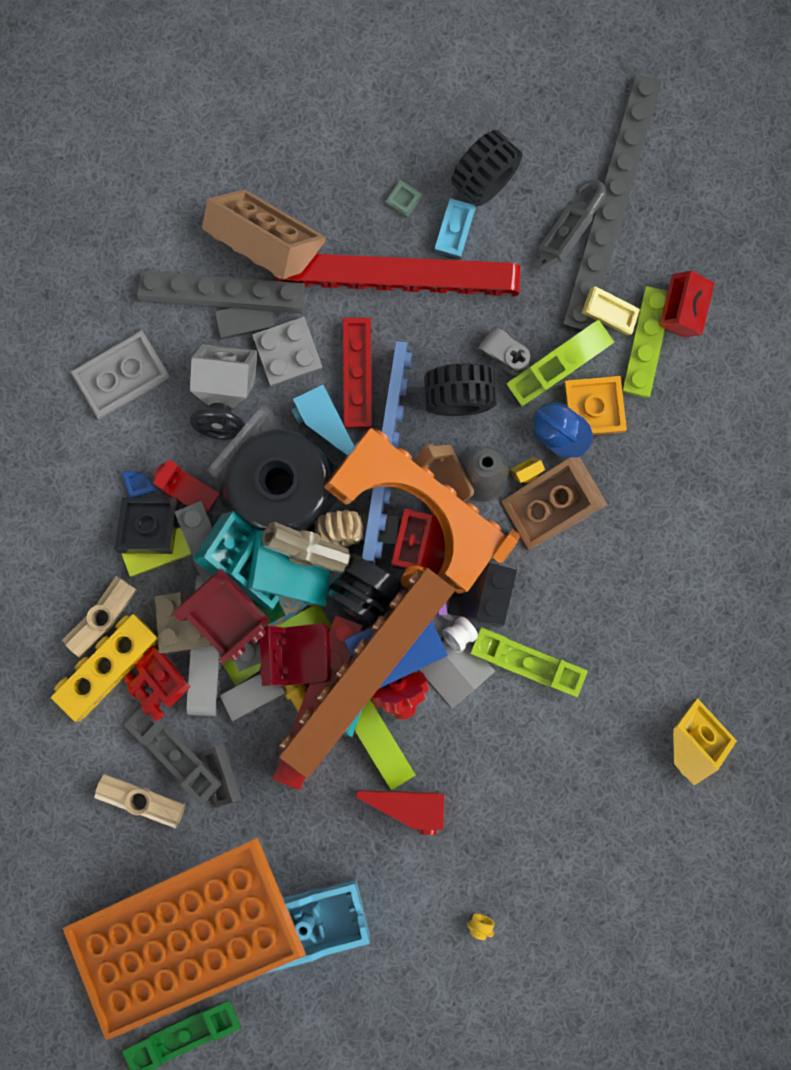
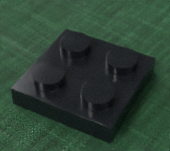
[114,497,180,554]

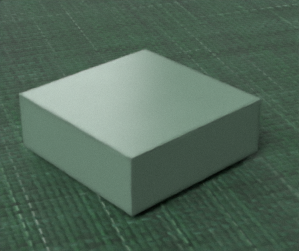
[385,180,423,218]

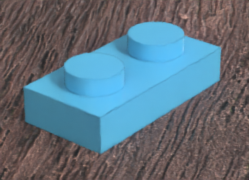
[434,198,476,260]

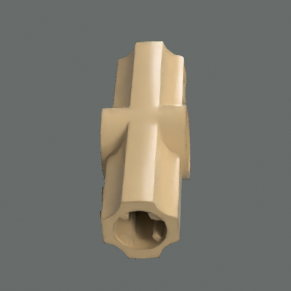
[94,774,186,828]

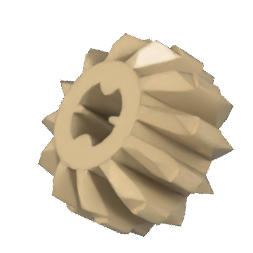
[314,510,364,547]

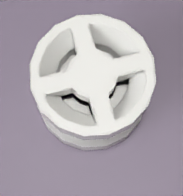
[442,616,478,653]

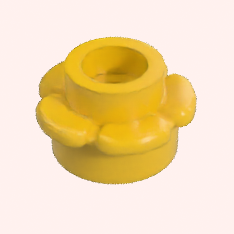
[467,913,495,940]

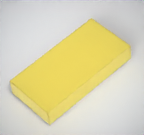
[582,286,641,335]

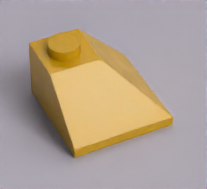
[673,698,737,786]

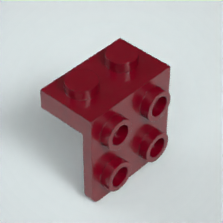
[258,623,330,686]

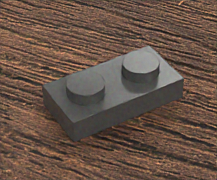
[198,744,241,808]

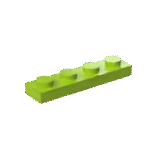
[622,286,668,399]

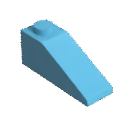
[291,385,354,458]

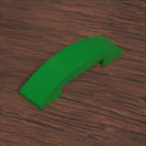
[122,999,242,1070]

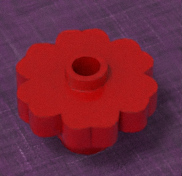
[371,672,429,719]

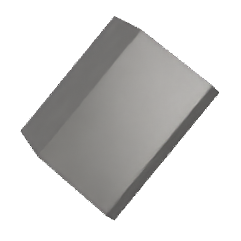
[419,640,495,708]

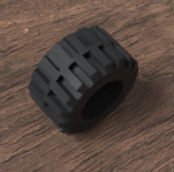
[451,130,523,207]
[424,363,497,416]

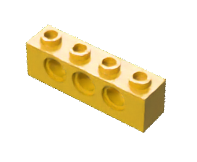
[51,614,158,722]

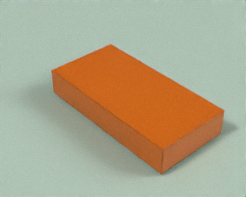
[492,529,520,563]

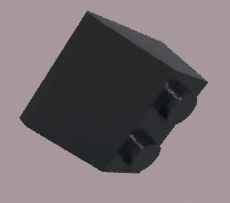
[447,563,517,627]

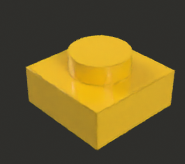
[510,457,545,484]

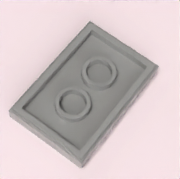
[70,330,171,419]

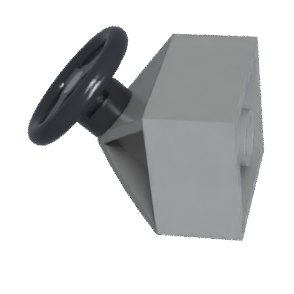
[189,344,257,440]

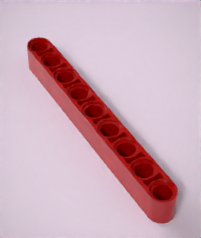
[275,254,521,296]

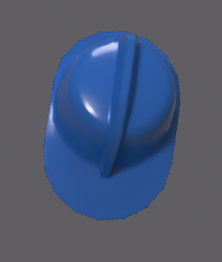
[534,402,593,458]

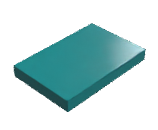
[248,530,331,607]

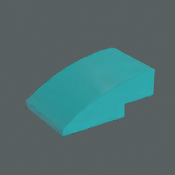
[193,511,280,610]

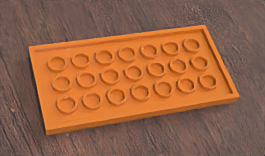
[63,838,306,1041]

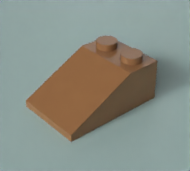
[501,457,608,549]

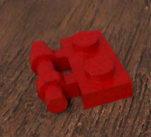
[124,645,191,721]

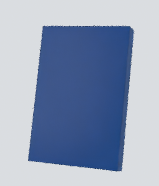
[344,621,448,688]

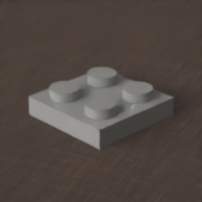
[252,317,323,387]

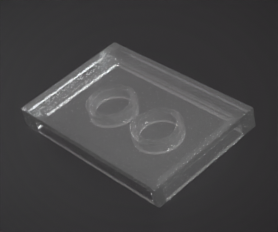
[208,405,276,485]

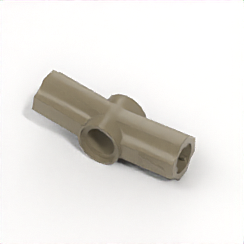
[262,522,350,574]

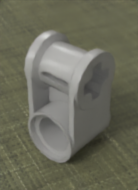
[477,327,530,376]

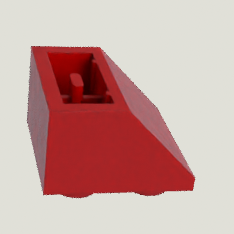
[391,509,445,575]

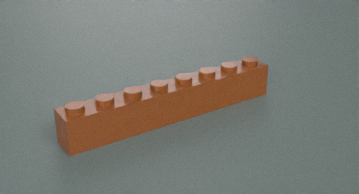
[278,567,455,779]

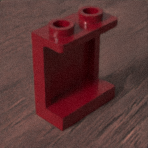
[172,568,269,664]

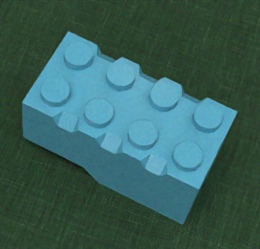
[264,878,370,974]

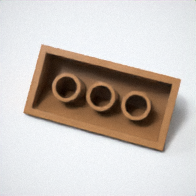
[202,189,326,279]

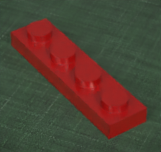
[343,318,372,429]

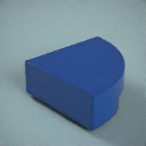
[121,471,158,497]

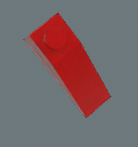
[357,790,444,835]

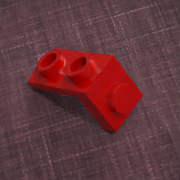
[153,459,220,514]

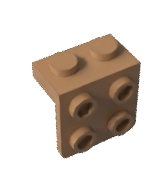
[411,444,474,516]

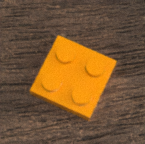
[564,376,627,435]

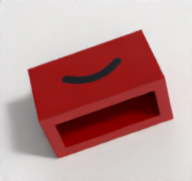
[659,270,715,337]

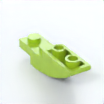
[507,319,614,406]

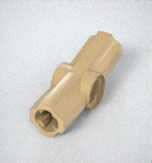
[62,576,137,658]

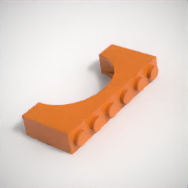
[324,428,507,594]

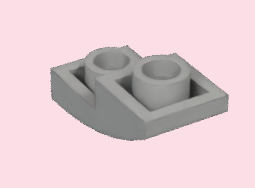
[220,674,285,722]

